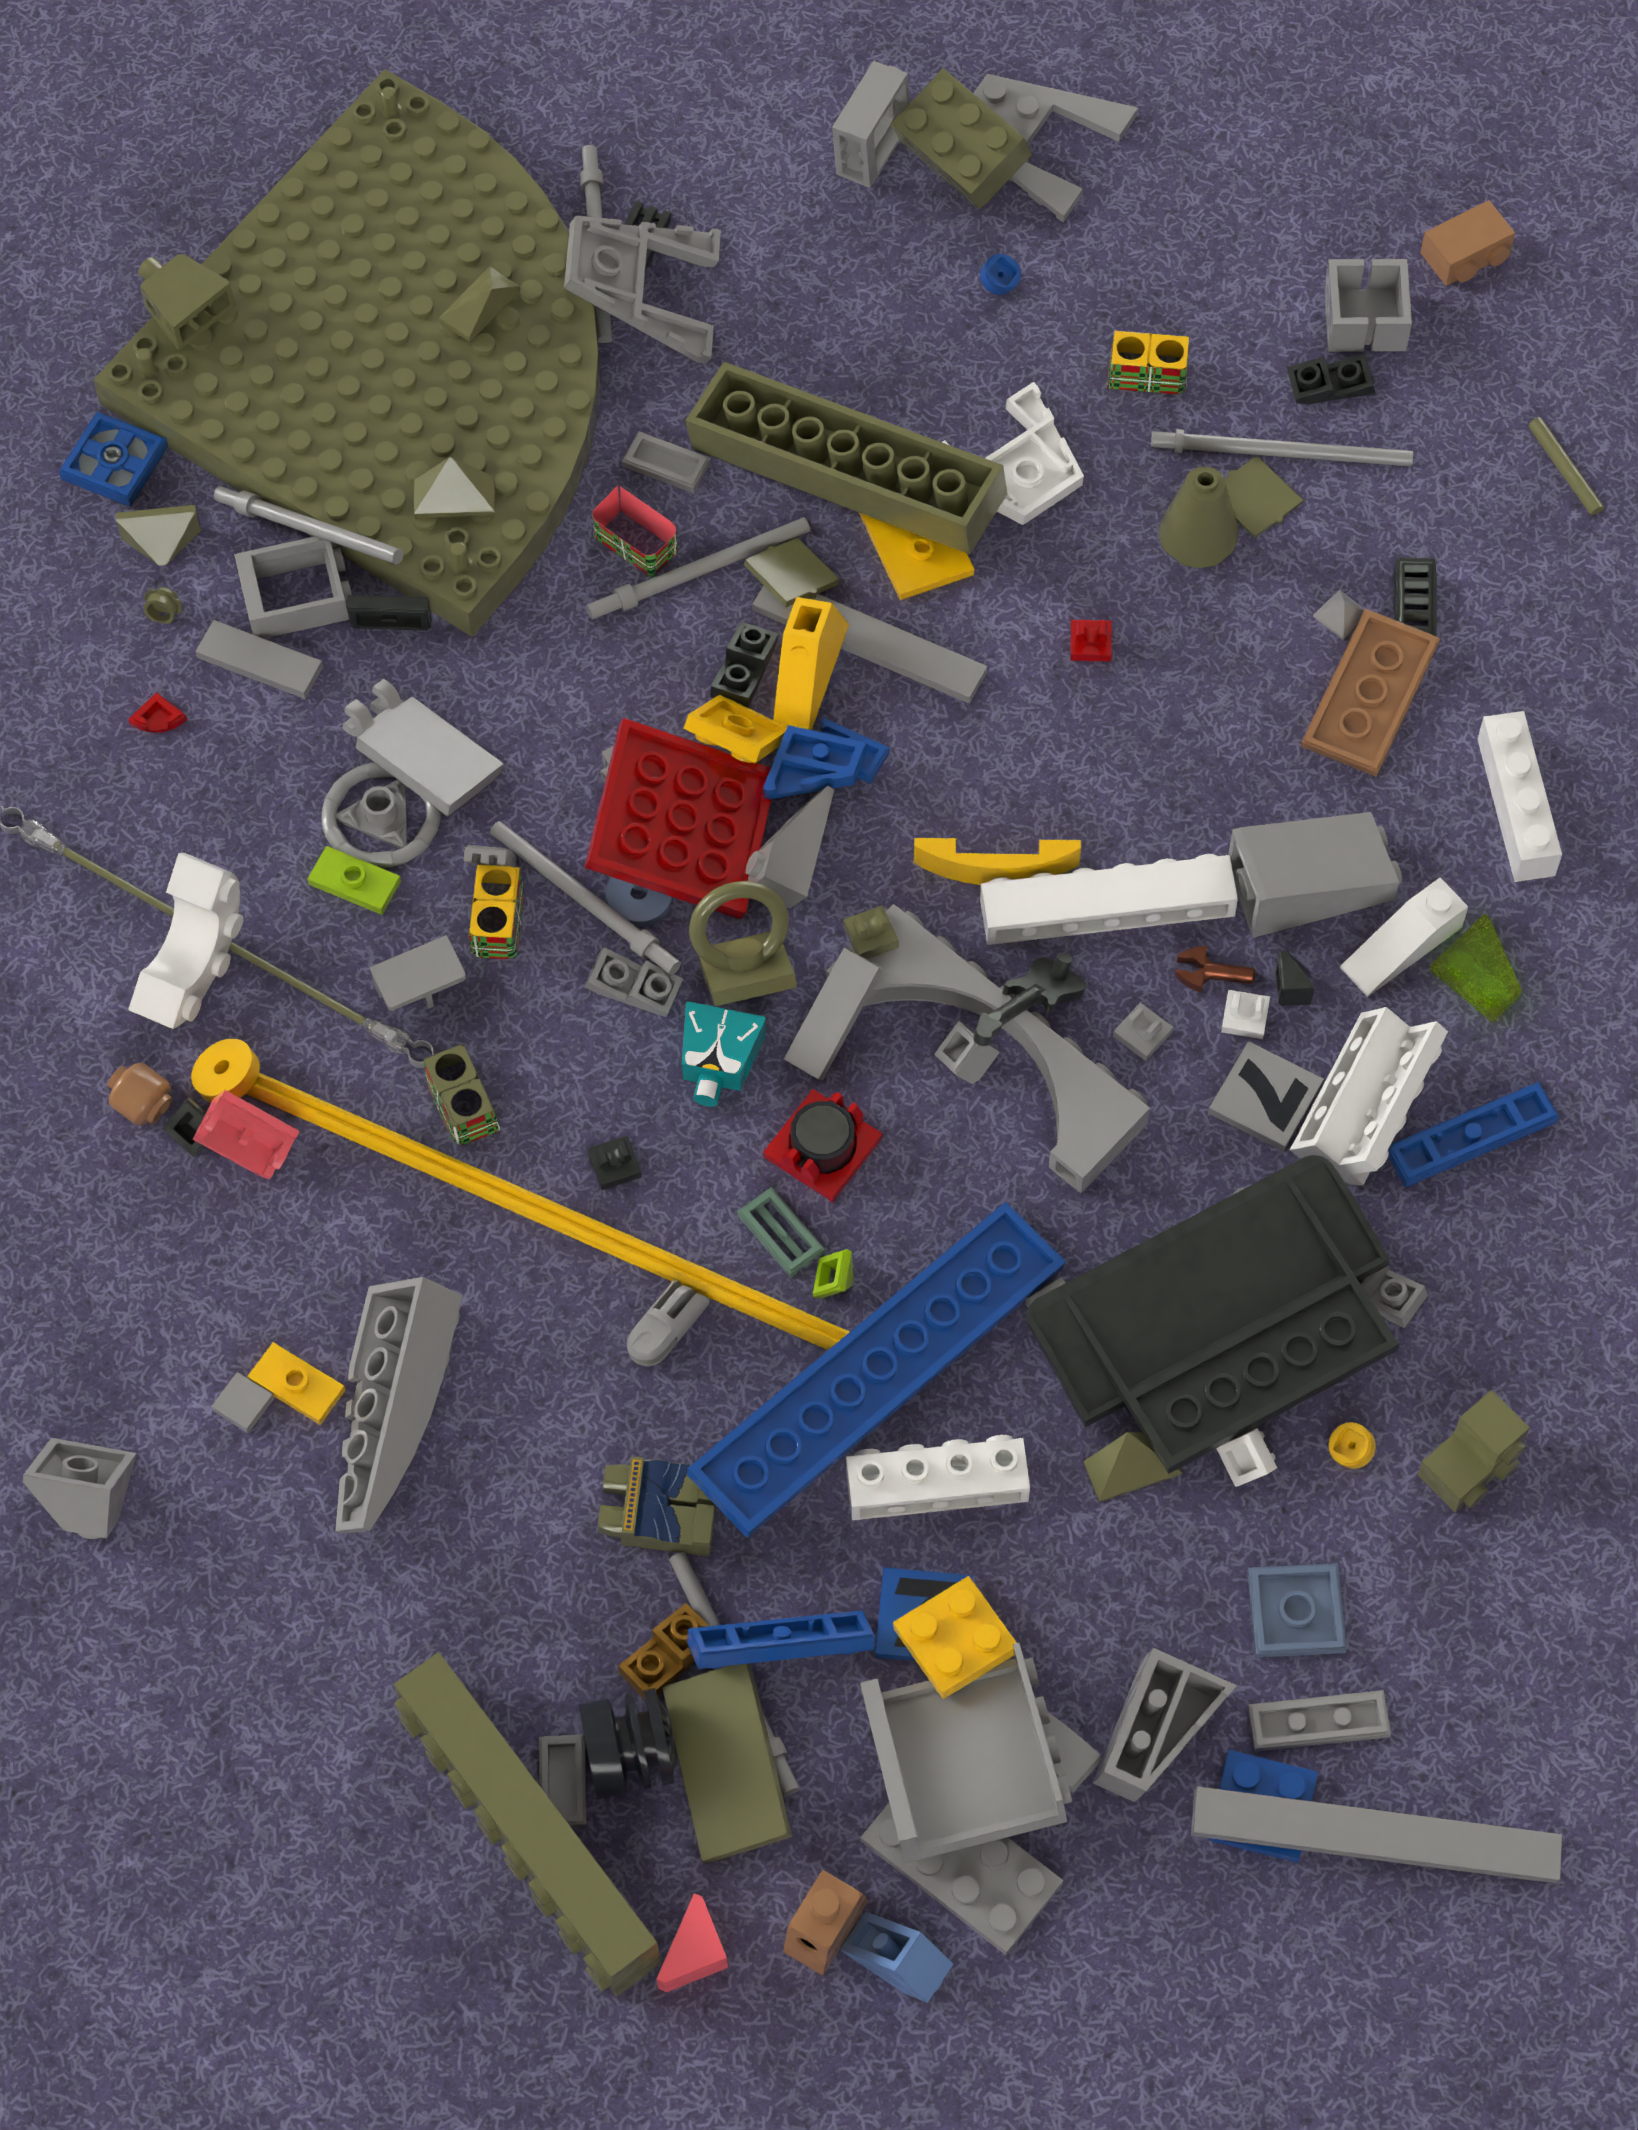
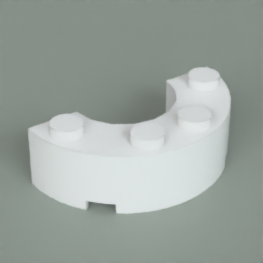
[128,853,243,1029]

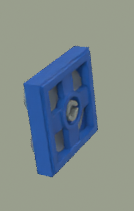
[59,411,168,507]

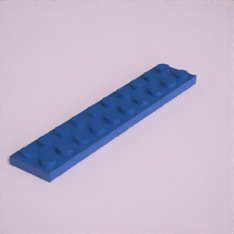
[686,1202,1066,1538]

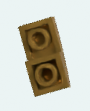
[618,1603,709,1700]

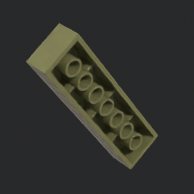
[685,362,1007,554]
[393,1652,661,1997]

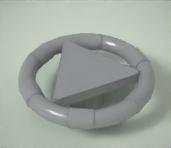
[321,762,441,868]

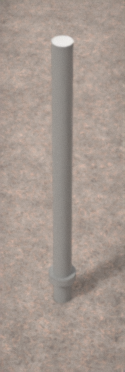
[1151,429,1413,467]

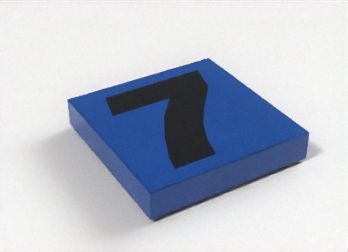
[875,1567,973,1661]

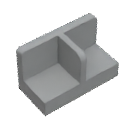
[369,935,466,1011]

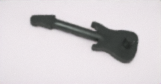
[973,953,1087,1046]

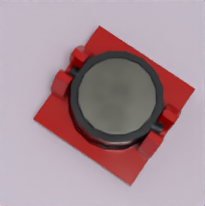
[763,1089,883,1202]

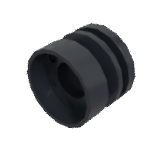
[578,1688,676,1800]

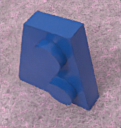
[763,725,867,799]

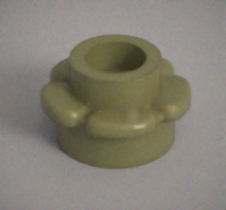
[143,587,183,624]

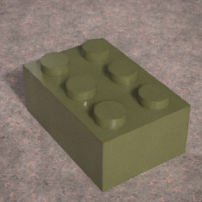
[891,68,1032,209]

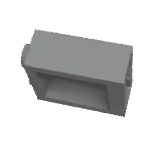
[832,61,910,188]
[234,536,352,639]

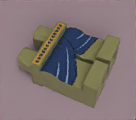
[598,1456,716,1557]

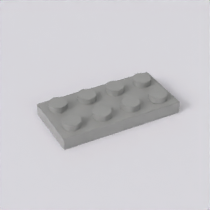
[860,1803,1063,1955]

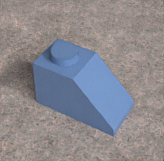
[840,1912,953,2003]

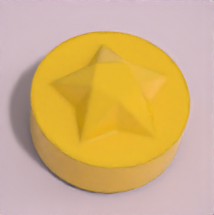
[1329,1422,1376,1469]

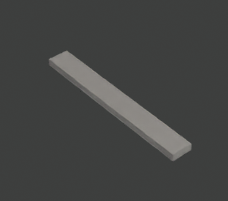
[1191,1786,1562,1883]

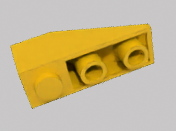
[773,597,849,730]

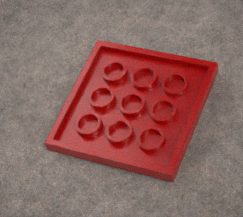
[584,718,771,920]

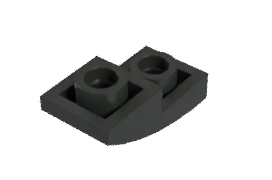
[1286,353,1376,404]
[710,622,779,708]

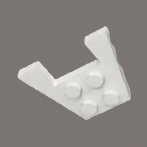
[942,382,1084,525]

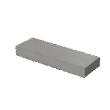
[195,620,323,699]
[784,948,883,1080]
[1248,1690,1391,1752]

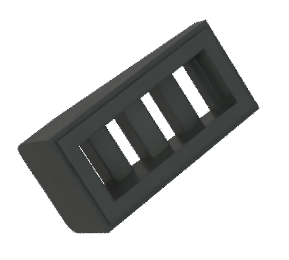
[1393,558,1437,636]

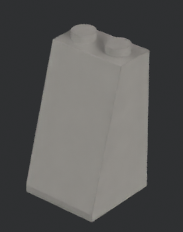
[1228,812,1402,938]

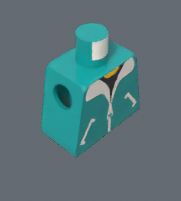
[682,1001,766,1107]

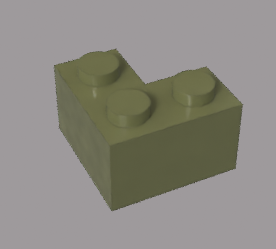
[1417,1390,1530,1512]

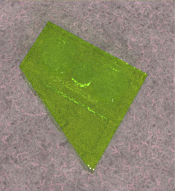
[1430,914,1522,1023]

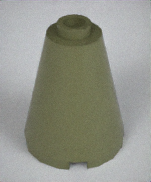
[1159,467,1239,568]

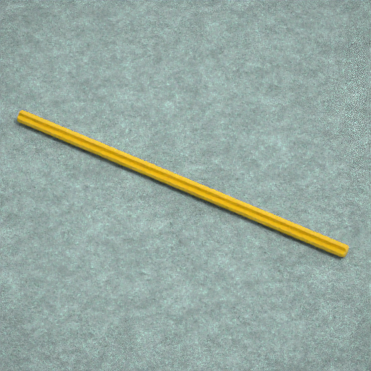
[246,1073,850,1350]

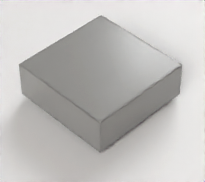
[211,1372,274,1433]

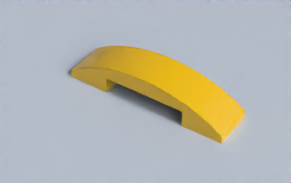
[914,838,1081,885]

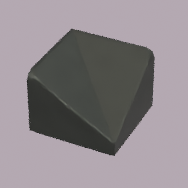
[1275,951,1314,1006]

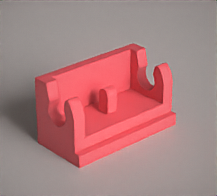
[193,1090,300,1179]

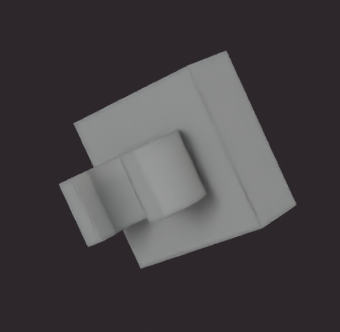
[1113,1003,1173,1061]

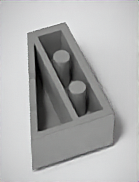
[1093,1648,1237,1802]

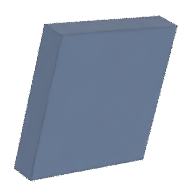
[1247,1563,1347,1658]

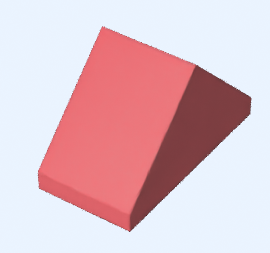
[656,1893,728,1992]

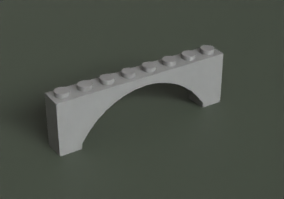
[826,904,1150,1193]

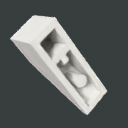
[1340,878,1468,997]

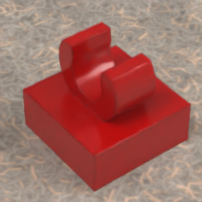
[1070,620,1112,661]

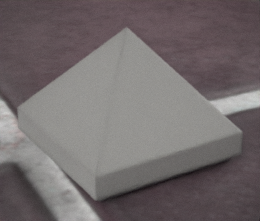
[1313,590,1365,641]

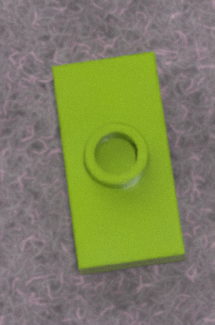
[307,846,401,915]

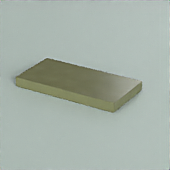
[662,1663,792,1864]

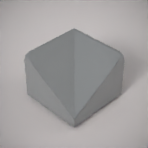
[934,1021,1000,1084]

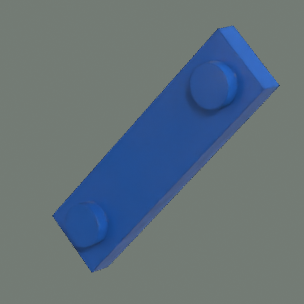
[1388,1081,1559,1188]
[687,1610,875,1669]

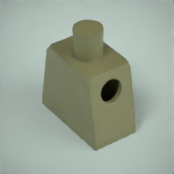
[138,254,235,350]

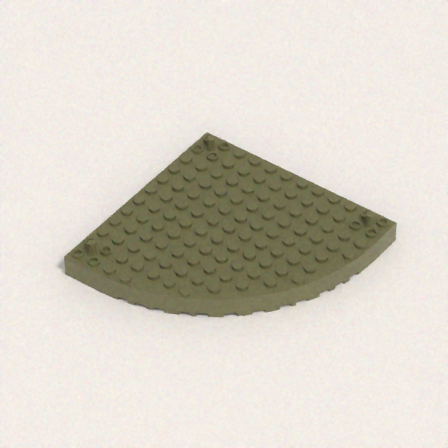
[93,69,601,637]

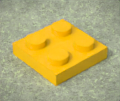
[683,695,787,763]
[893,1576,1017,1700]

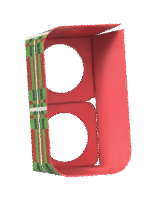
[593,485,678,578]

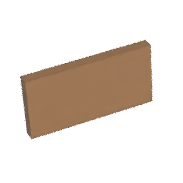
[1301,608,1441,777]

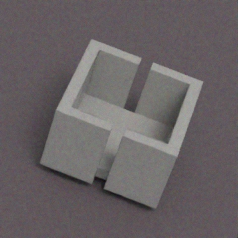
[1324,259,1412,352]

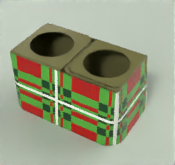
[423,1044,500,1145]

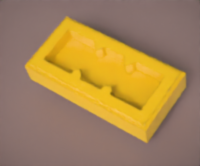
[247,1342,346,1425]

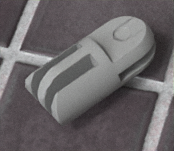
[627,1279,709,1367]

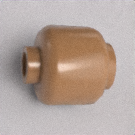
[107,1062,173,1126]

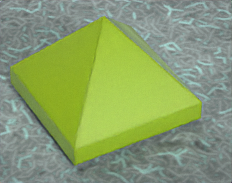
[813,1249,854,1299]

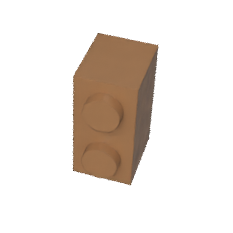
[1420,200,1515,286]

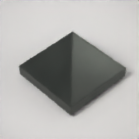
[162,1097,206,1157]

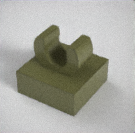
[843,905,899,959]

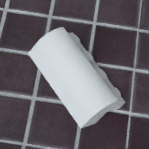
[1290,1007,1448,1185]

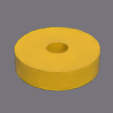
[191,1039,260,1103]

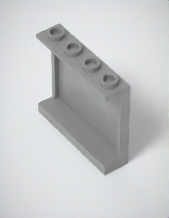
[860,1643,1072,1863]

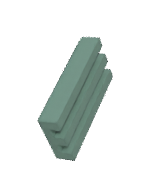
[737,1187,825,1278]

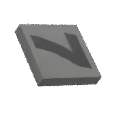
[1208,1041,1324,1151]

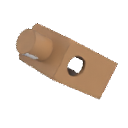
[783,1870,869,1976]

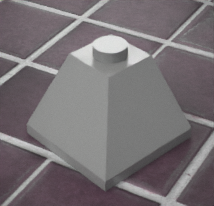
[23,1438,137,1539]

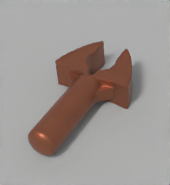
[1175,946,1256,992]

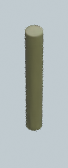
[1528,417,1605,516]

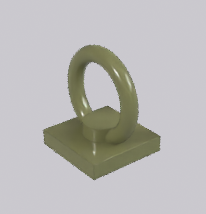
[689,881,797,1006]

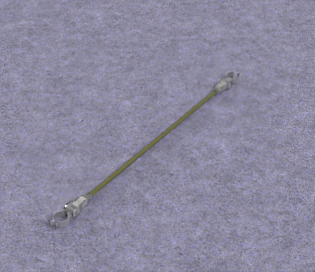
[0,806,436,1068]

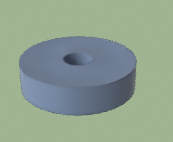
[606,877,673,928]

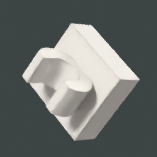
[1221,990,1270,1039]
[1216,1428,1277,1487]

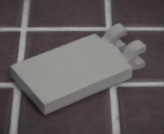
[343,679,504,816]

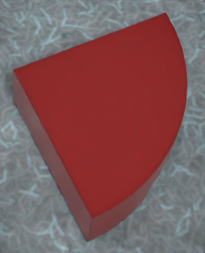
[128,692,187,732]

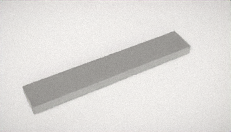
[752,585,987,704]

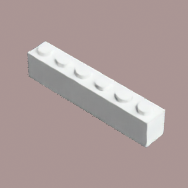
[980,854,1238,945]

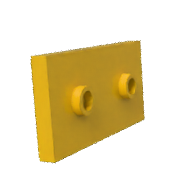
[859,512,975,600]

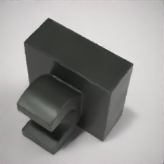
[587,1135,642,1190]

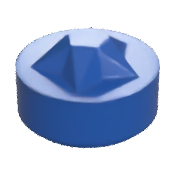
[980,254,1021,295]

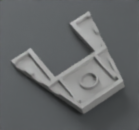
[973,74,1138,222]
[564,216,721,363]

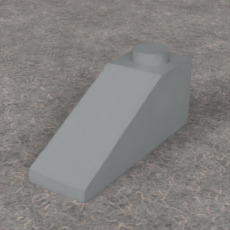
[746,786,834,908]

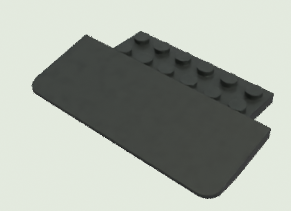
[1027,1155,1399,1474]

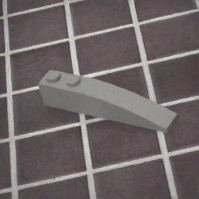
[335,1277,463,1534]

